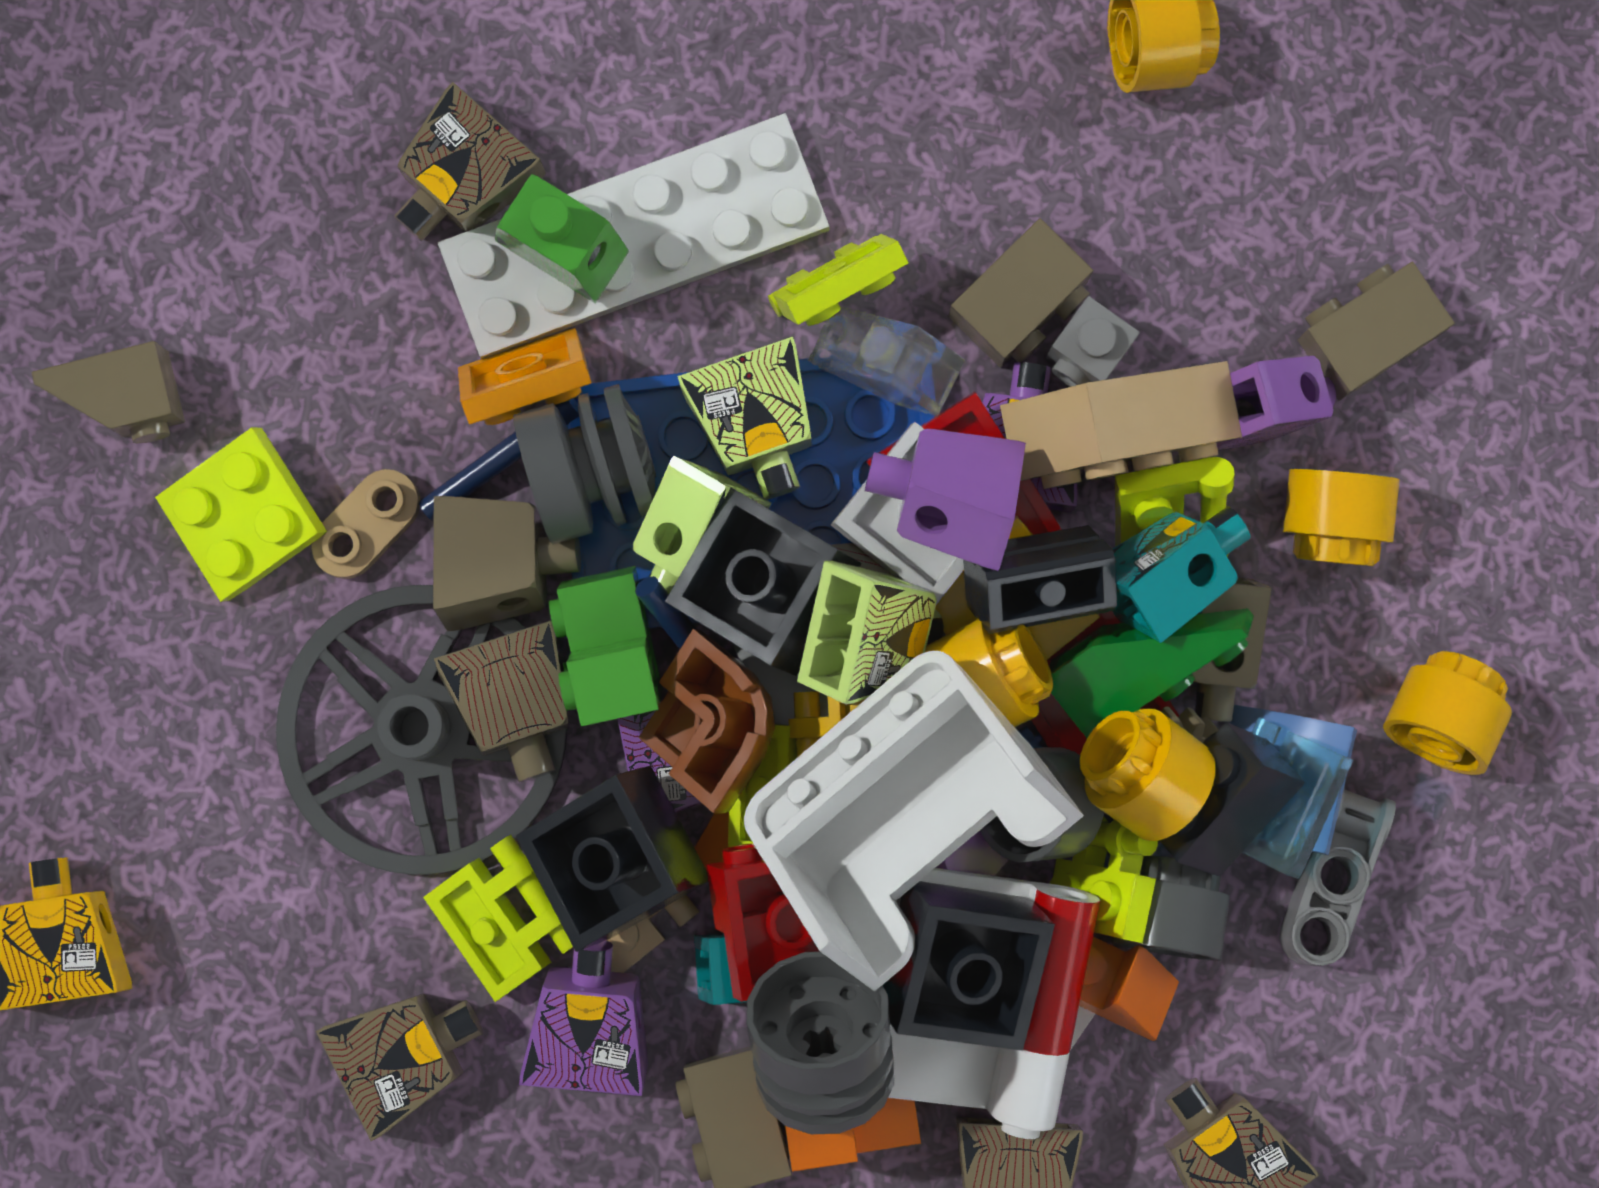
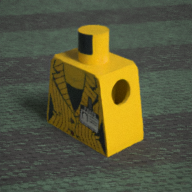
[0,857,132,1010]

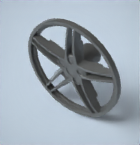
[276,585,567,875]

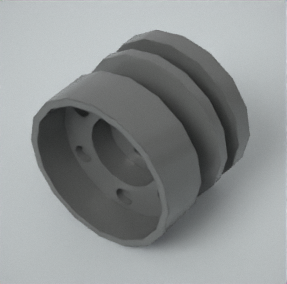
[513,384,657,545]
[746,952,894,1135]

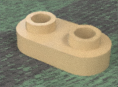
[312,469,420,579]

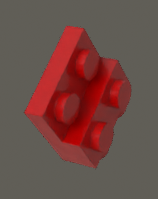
[706,844,820,1002]

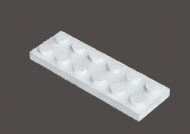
[437,113,830,359]

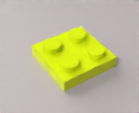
[155,427,327,602]

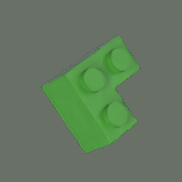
[549,566,663,726]

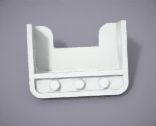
[744,651,1084,991]

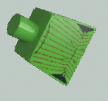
[495,174,629,304]

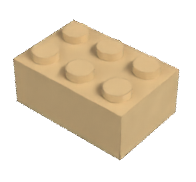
[1000,361,1242,489]

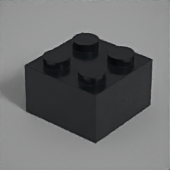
[665,487,862,676]
[516,765,709,952]
[883,881,1055,1051]

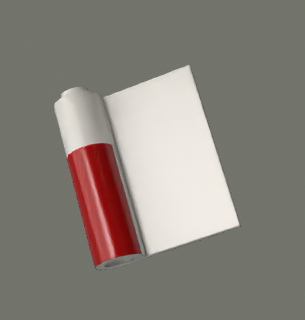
[888,868,1100,1139]

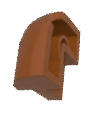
[638,629,775,814]

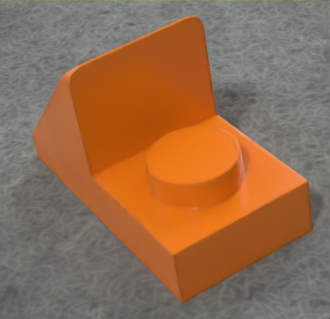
[1079,937,1179,1041]

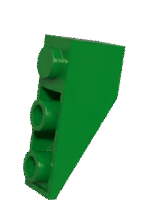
[1049,608,1254,739]

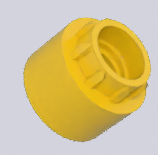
[1107,0,1220,93]
[1283,469,1400,566]
[925,619,1053,727]
[1383,651,1512,775]
[1080,709,1216,841]

